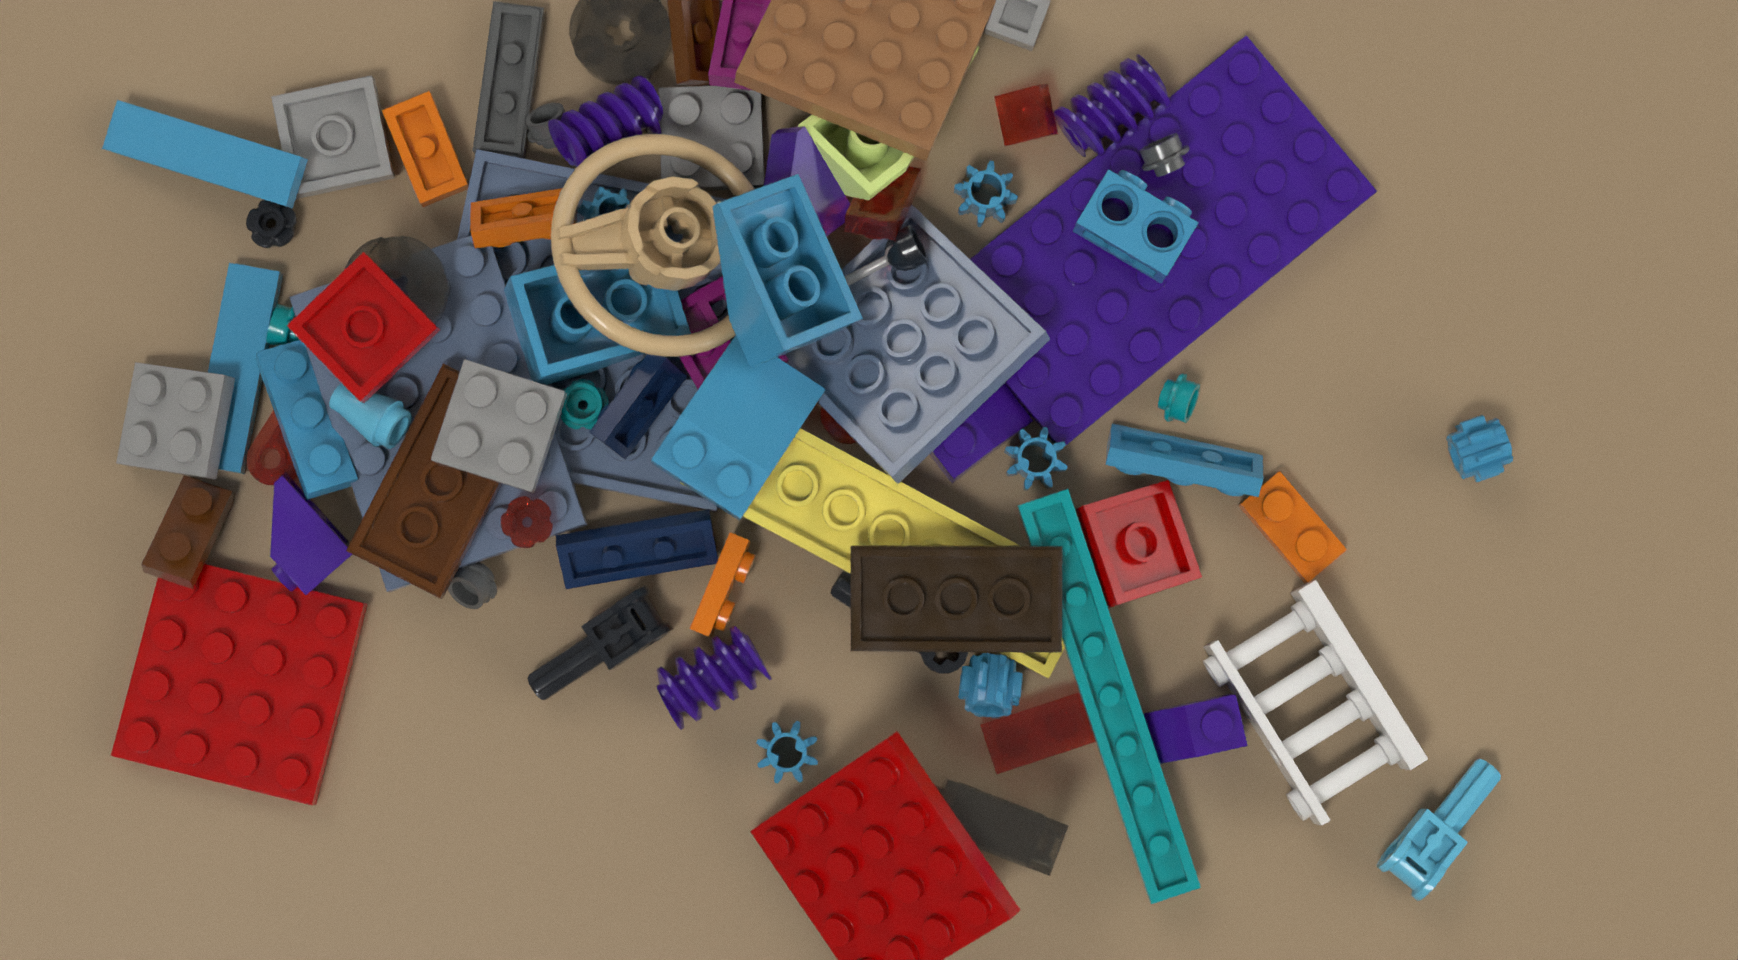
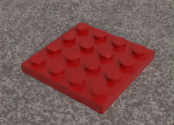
[111,564,368,806]
[750,731,1021,960]

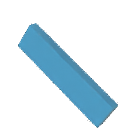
[102,100,308,209]
[208,263,283,474]

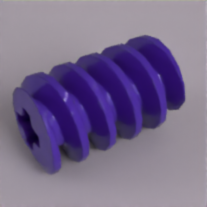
[1054,54,1171,157]
[548,75,663,167]
[656,625,772,730]

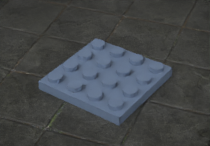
[786,204,1050,484]

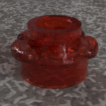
[501,496,553,548]

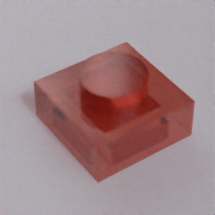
[994,84,1058,146]

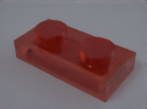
[845,166,921,240]
[980,692,1096,774]

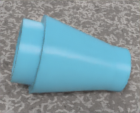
[329,383,412,449]

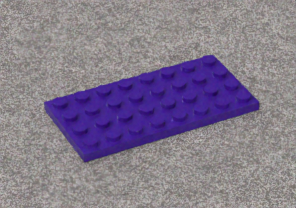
[970,35,1377,447]

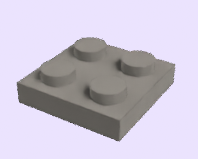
[271,75,395,199]
[659,86,764,191]
[431,359,567,494]
[116,362,235,480]

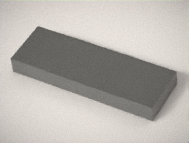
[472,1,546,159]

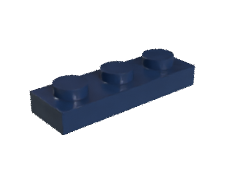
[556,509,718,589]

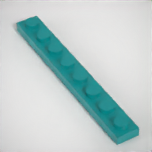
[1017,489,1201,904]

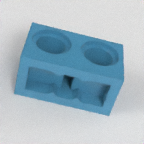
[1073,169,1198,284]

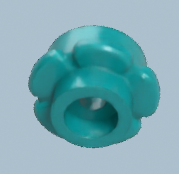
[266,304,300,346]
[1158,373,1200,423]
[561,379,609,430]

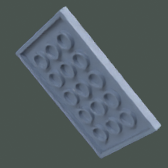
[289,235,587,592]

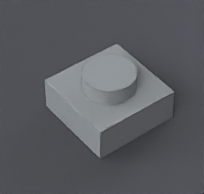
[985,0,1051,51]

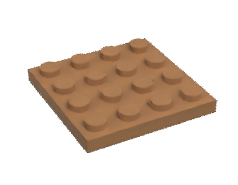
[734,0,996,161]

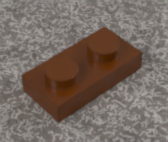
[667,0,720,86]
[141,475,235,589]

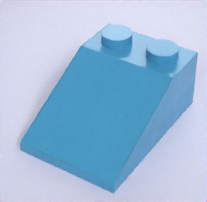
[712,174,863,368]
[504,265,691,385]
[651,335,826,521]

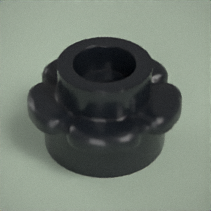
[246,200,297,249]

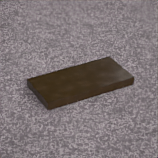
[851,545,1062,653]

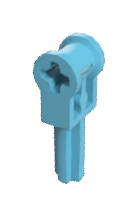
[1377,759,1501,901]

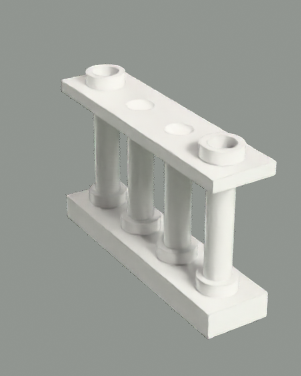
[1203,580,1428,826]

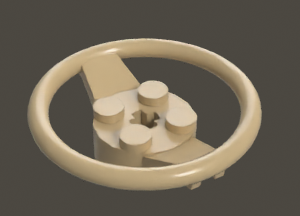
[551,134,755,357]

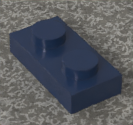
[589,354,687,460]

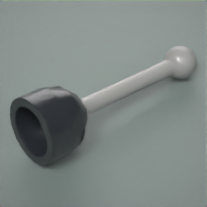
[844,225,929,286]

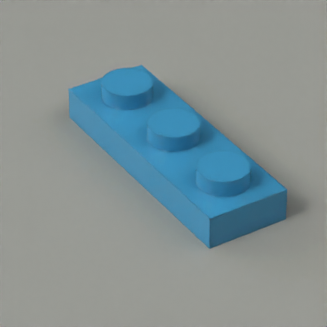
[256,340,358,500]
[1105,424,1263,497]

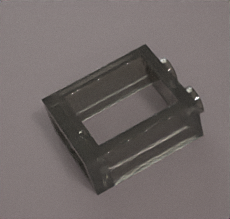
[934,777,1069,876]

